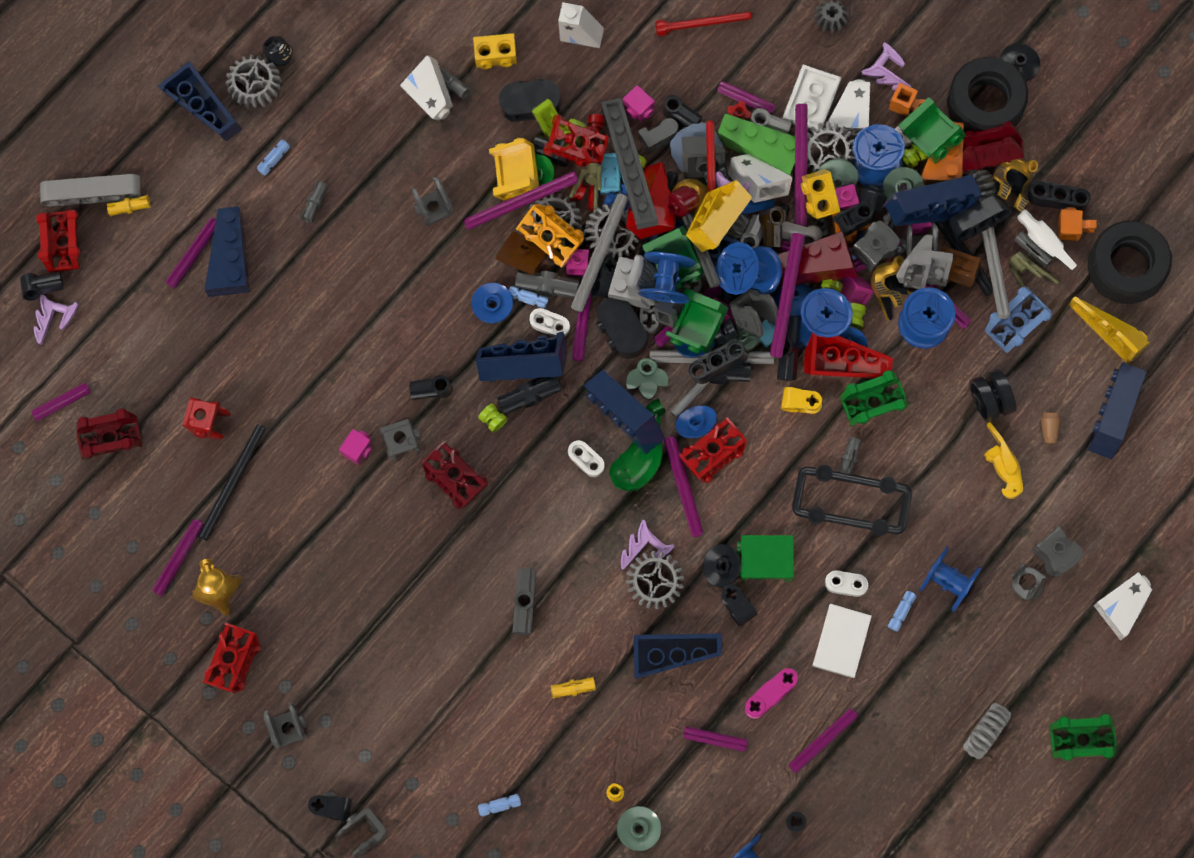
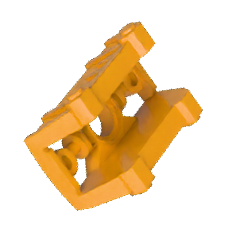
[516,204,584,268]

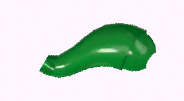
[609,398,666,491]

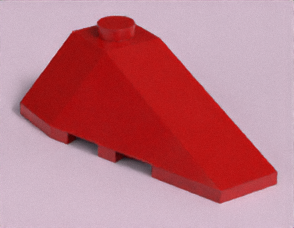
[626,162,676,239]
[803,333,893,378]

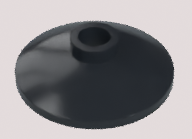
[1000,44,1040,82]
[703,544,741,588]

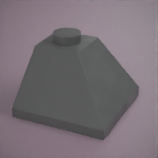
[682,136,725,183]

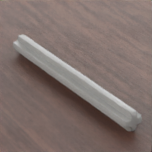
[571,193,629,312]
[982,227,1010,319]
[650,350,775,364]

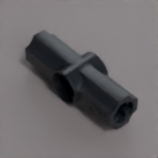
[777,316,803,381]
[497,377,562,415]

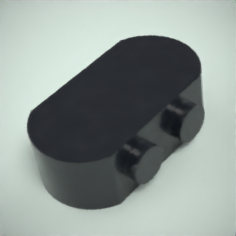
[499,79,561,122]
[596,297,647,359]

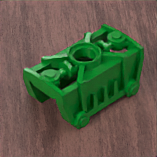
[840,370,910,427]
[1049,714,1118,761]

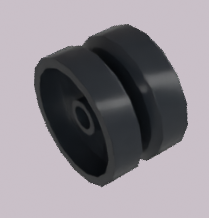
[969,369,1017,423]

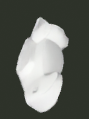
[1017,210,1077,270]

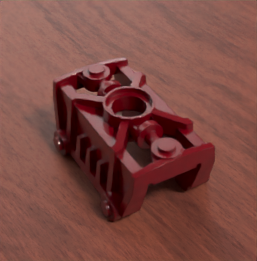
[962,121,1024,173]
[76,408,143,460]
[421,441,488,509]

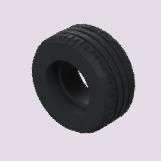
[947,57,1029,132]
[1087,221,1172,304]

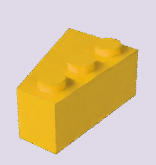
[686,180,752,252]

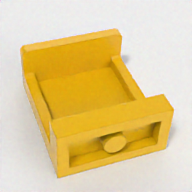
[489,138,539,201]

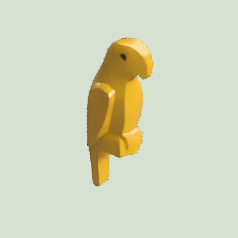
[984,422,1024,499]

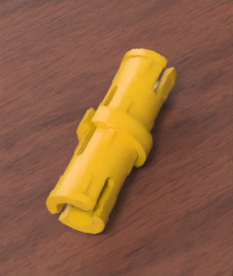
[107,195,151,216]
[551,677,596,699]
[607,783,624,802]

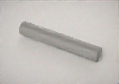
[670,382,709,417]

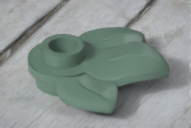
[626,358,668,400]

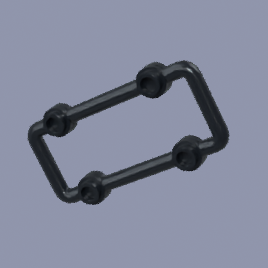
[792,465,912,536]

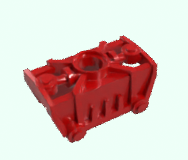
[543,115,609,167]
[36,209,80,272]
[679,417,748,483]
[202,623,261,694]

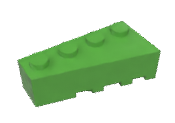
[718,114,795,177]

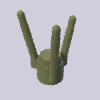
[569,163,602,215]
[1008,252,1059,301]

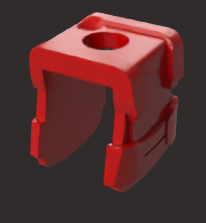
[183,397,231,440]

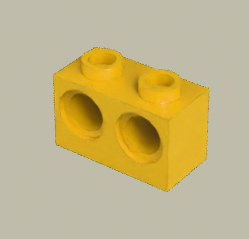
[473,33,517,69]
[801,169,840,219]

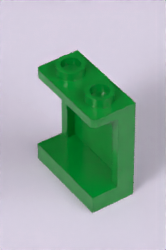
[898,97,966,164]
[642,226,704,290]
[665,289,729,354]
[737,535,794,582]

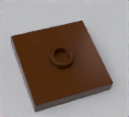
[496,231,548,275]

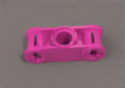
[745,668,798,719]

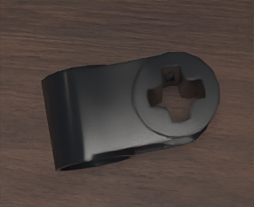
[832,202,874,237]
[591,257,617,298]
[721,584,758,627]
[308,795,352,821]

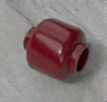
[668,186,699,217]

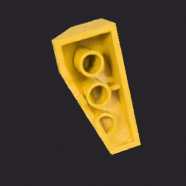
[1069,296,1150,364]

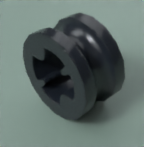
[786,812,806,832]

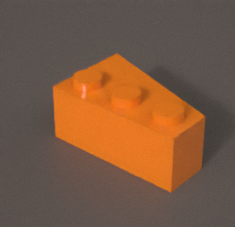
[921,122,964,186]

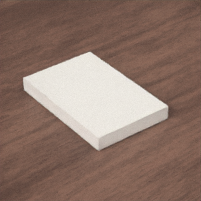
[782,65,841,131]
[812,604,871,679]

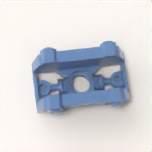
[985,286,1053,353]

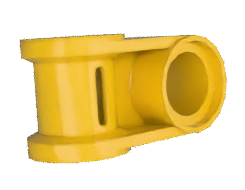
[781,387,822,414]

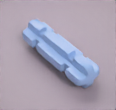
[257,140,290,175]
[509,286,548,309]
[888,591,916,631]
[478,794,521,816]

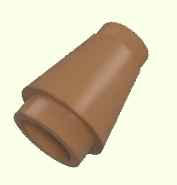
[1040,413,1062,444]

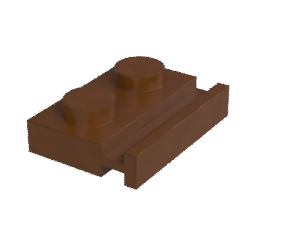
[940,246,982,288]

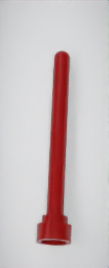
[655,12,752,37]
[588,114,604,211]
[706,120,716,192]

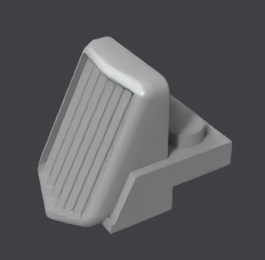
[896,235,953,289]
[608,254,659,309]

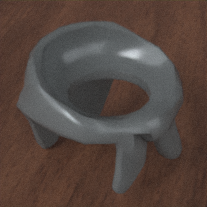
[1011,562,1047,601]

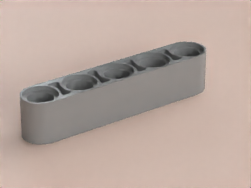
[40,174,141,206]

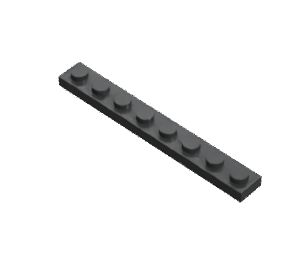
[601,98,658,229]

